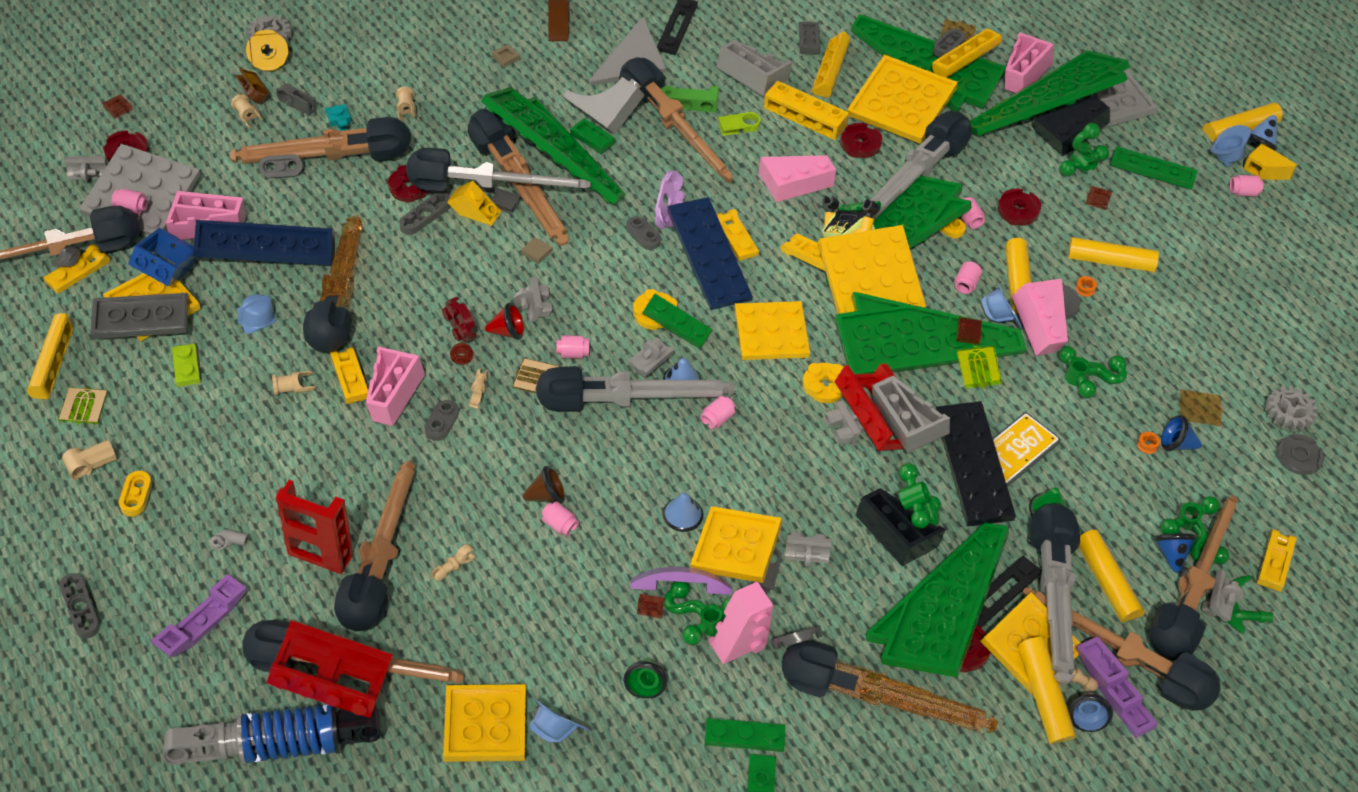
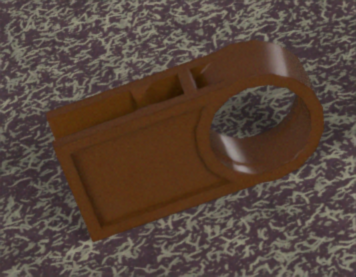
[235,68,269,104]

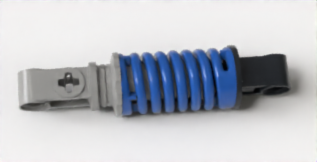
[163,704,382,765]

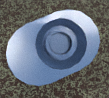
[1210,125,1251,167]
[981,283,1022,330]
[237,294,276,334]
[530,700,591,742]

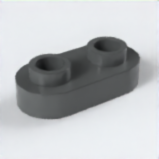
[933,29,966,58]
[259,154,303,178]
[626,216,661,250]
[425,400,459,441]

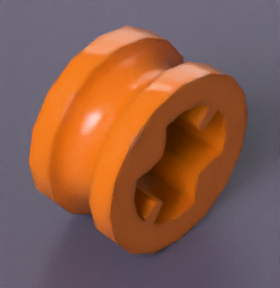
[1076,276,1097,297]
[1137,432,1160,454]

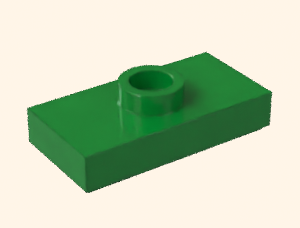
[570,118,615,154]
[747,754,776,792]

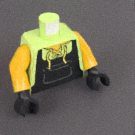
[822,196,880,238]

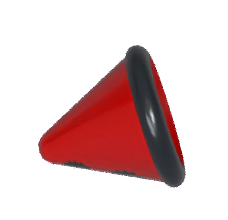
[485,302,524,340]

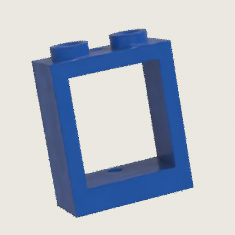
[128,228,196,286]

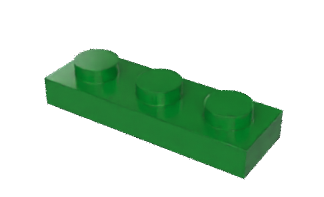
[642,293,712,348]
[704,718,785,752]

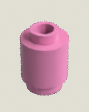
[1230,175,1263,197]
[112,188,148,214]
[960,197,985,229]
[955,262,982,294]
[556,335,589,359]
[700,396,735,429]
[542,501,579,537]

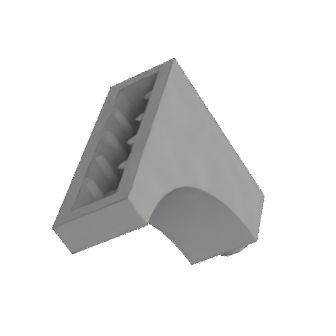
[563,77,644,134]

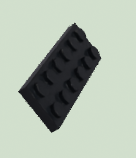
[935,401,1016,527]

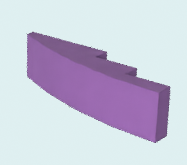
[1076,636,1158,739]

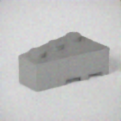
[717,40,793,96]
[872,376,950,453]

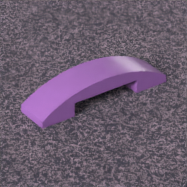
[630,567,732,595]
[151,574,247,658]

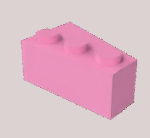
[1005,32,1054,93]
[759,155,836,202]
[166,191,246,240]
[1012,279,1068,356]
[366,347,425,426]
[708,581,773,664]

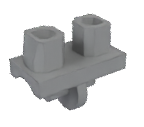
[65,156,107,182]
[514,277,552,322]
[629,337,674,378]
[824,401,865,447]
[784,532,832,567]
[1202,570,1245,622]

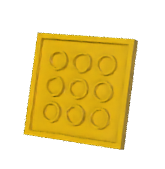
[847,55,958,144]
[818,225,926,314]

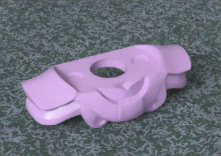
[655,170,685,229]

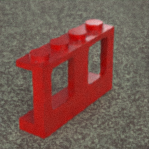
[834,364,904,451]
[276,480,353,575]
[266,620,393,718]

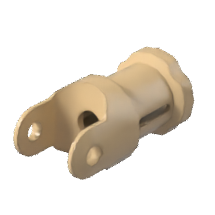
[396,86,416,122]
[231,94,263,129]
[272,371,316,396]

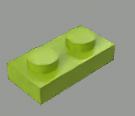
[172,343,201,387]

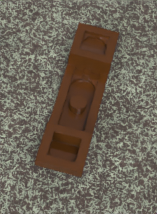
[548,0,568,41]

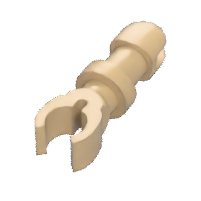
[469,368,488,408]
[431,544,476,581]
[1055,667,1098,691]

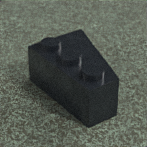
[1034,96,1110,156]
[855,488,946,566]

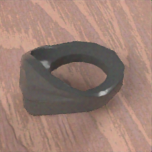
[51,246,80,267]

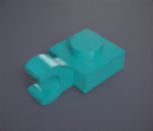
[325,104,351,131]

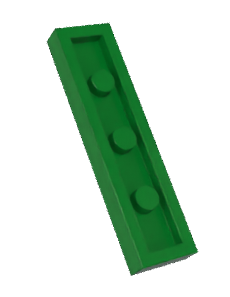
[1110,146,1198,190]

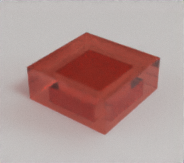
[102,94,133,119]
[1085,186,1112,210]
[956,317,982,344]
[637,594,665,619]

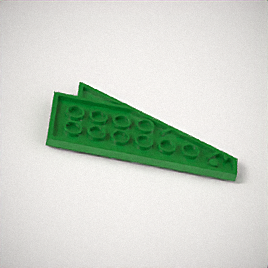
[851,14,1006,111]
[970,50,1130,136]
[481,87,626,204]
[826,175,972,286]
[835,292,1027,374]
[866,523,1009,678]

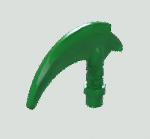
[838,200,881,212]
[1222,575,1273,634]

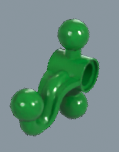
[1059,123,1109,176]
[1059,346,1127,398]
[899,463,941,529]
[1160,496,1229,565]
[663,581,732,645]

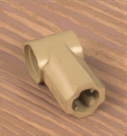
[62,440,117,480]

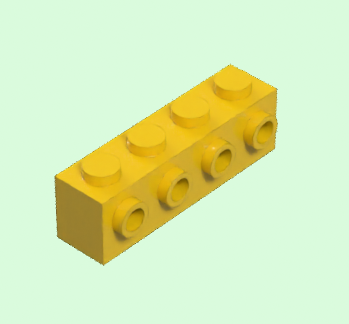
[764,81,849,140]

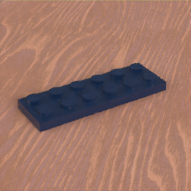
[667,197,753,310]
[193,220,332,265]

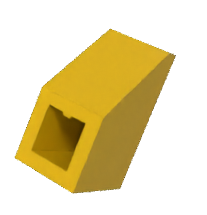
[1243,144,1297,180]
[447,180,501,226]

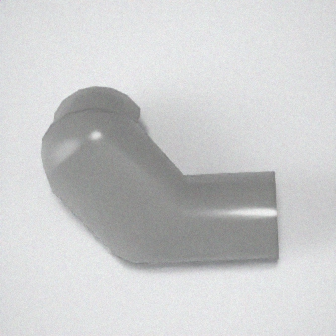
[210,529,249,550]

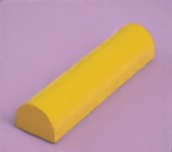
[932,28,1002,78]
[811,31,850,98]
[1202,102,1283,143]
[1068,237,1159,272]
[1005,238,1031,313]
[27,313,74,399]
[1079,530,1145,623]
[1018,636,1077,744]

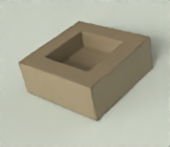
[492,44,520,67]
[521,237,552,264]

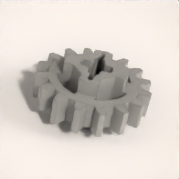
[247,14,292,51]
[1265,386,1318,432]

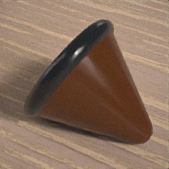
[523,466,565,504]

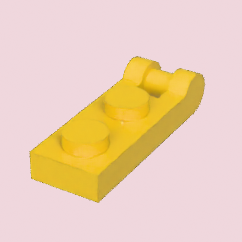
[717,209,759,261]
[780,234,826,272]
[43,244,110,294]
[330,347,368,404]
[1257,529,1297,592]

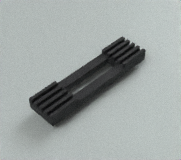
[657,0,698,56]
[977,555,1042,628]

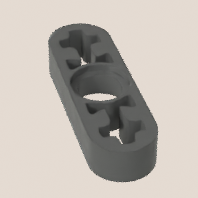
[399,192,451,235]
[59,573,100,639]

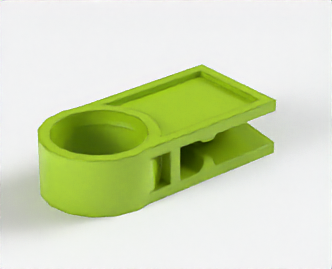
[718,112,761,136]

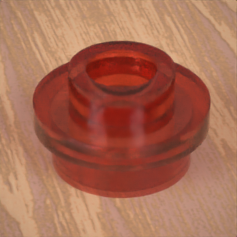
[450,343,473,365]

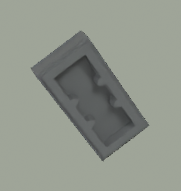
[798,21,820,54]

